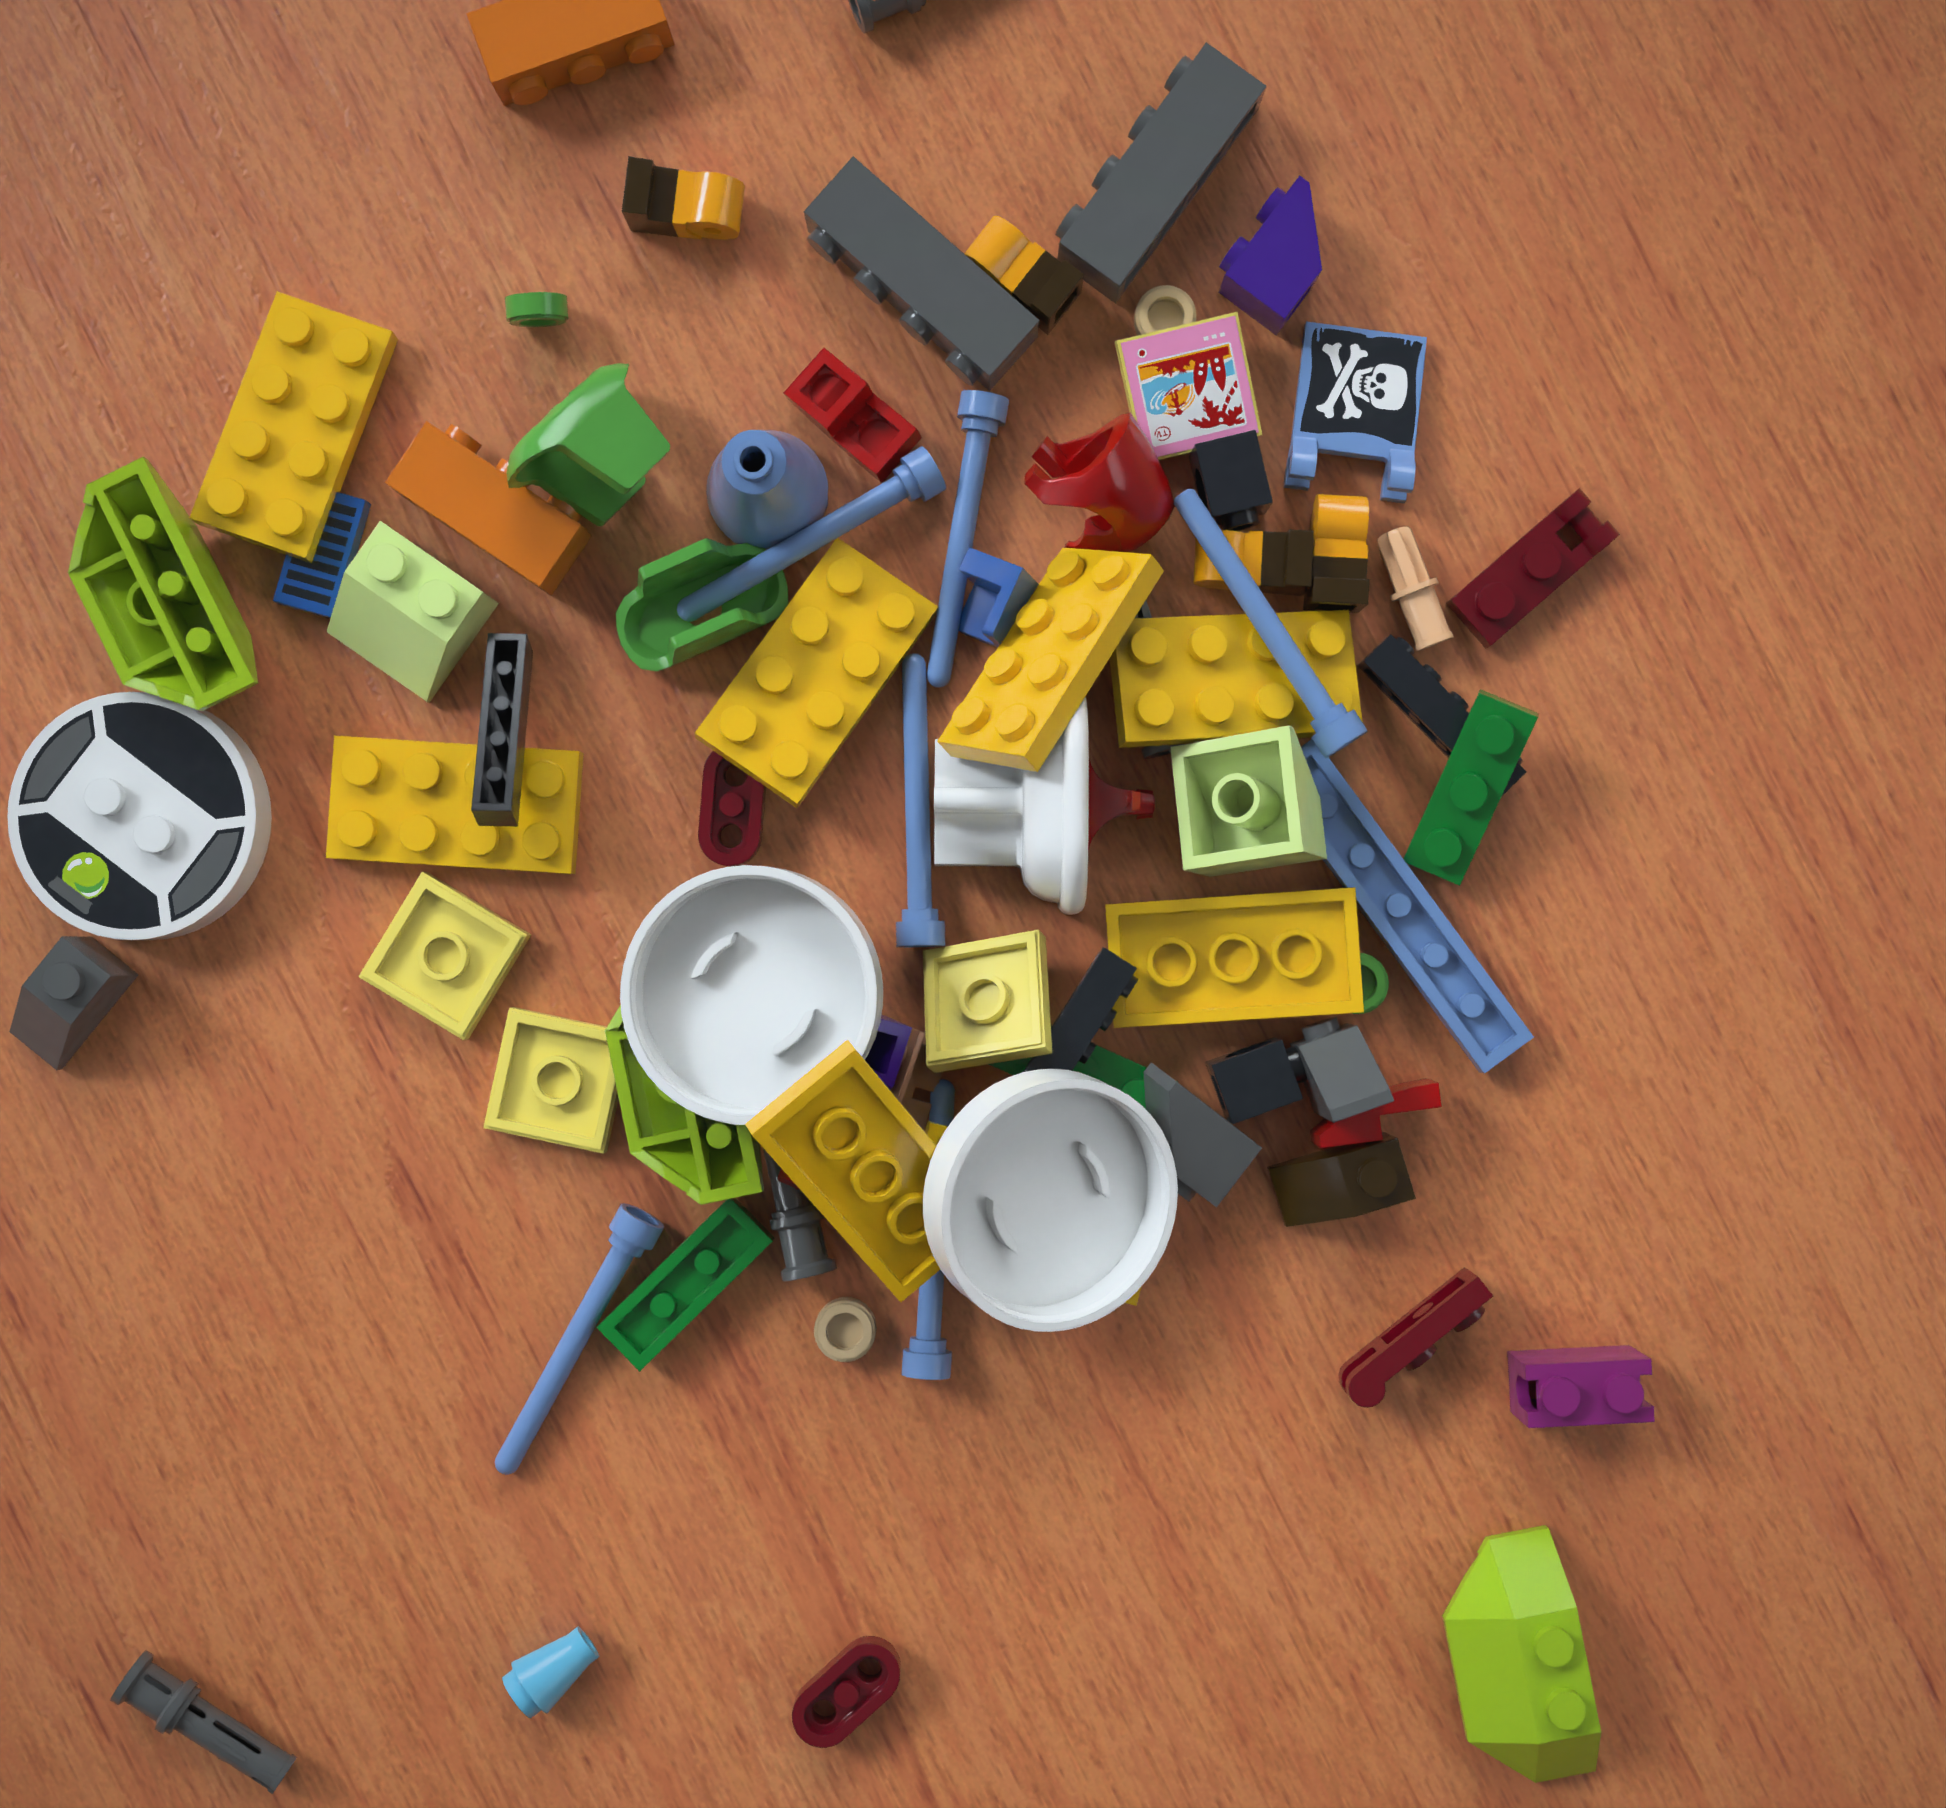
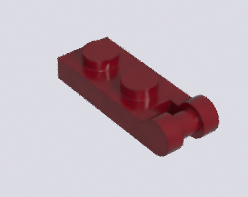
[1446,488,1620,649]
[1338,1267,1493,1408]

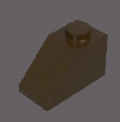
[1267,1132,1416,1227]

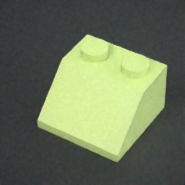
[327,521,499,703]
[1170,725,1327,877]

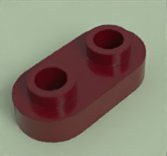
[698,751,766,867]
[792,1636,901,1748]

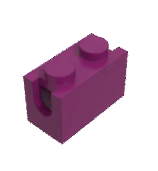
[1507,1345,1655,1428]

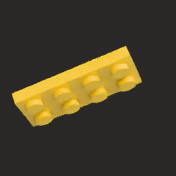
[189,291,398,563]
[695,538,938,808]
[937,548,1164,772]
[1110,610,1363,748]
[326,735,584,874]
[1105,887,1364,1028]
[745,1039,941,1302]

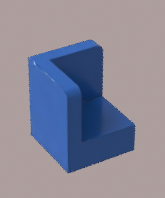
[959,547,1039,648]

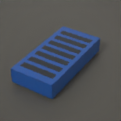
[273,492,371,618]

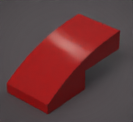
[783,348,922,483]
[1310,1078,1442,1148]

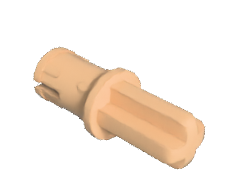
[1377,526,1454,651]

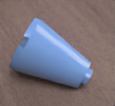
[706,430,828,550]

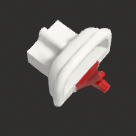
[934,697,1155,915]

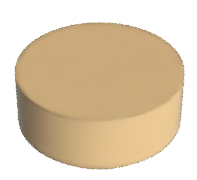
[1134,285,1196,336]
[814,1297,877,1362]

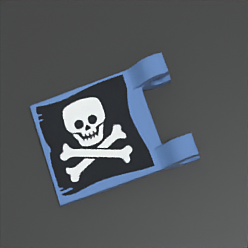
[1284,321,1427,503]

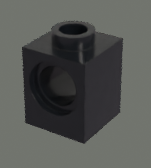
[1189,430,1273,531]
[1205,1037,1307,1124]

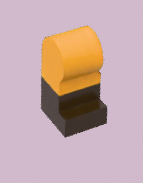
[622,156,745,240]
[964,216,1084,335]
[1303,494,1370,613]
[1193,529,1314,596]

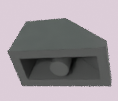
[9,936,138,1070]
[1290,1017,1394,1122]
[1144,1062,1262,1207]

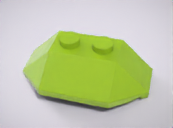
[68,457,258,711]
[605,1005,764,1205]
[1442,1525,1601,1783]

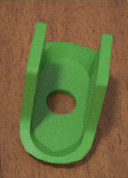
[506,363,670,526]
[616,538,788,671]

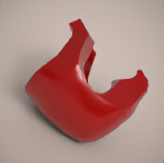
[1024,412,1175,552]

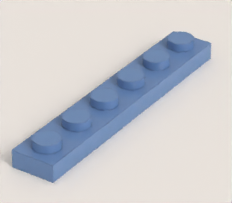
[1301,739,1534,1074]

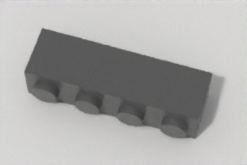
[1055,42,1267,304]
[804,156,1040,391]

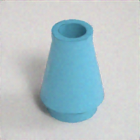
[502,1626,599,1718]

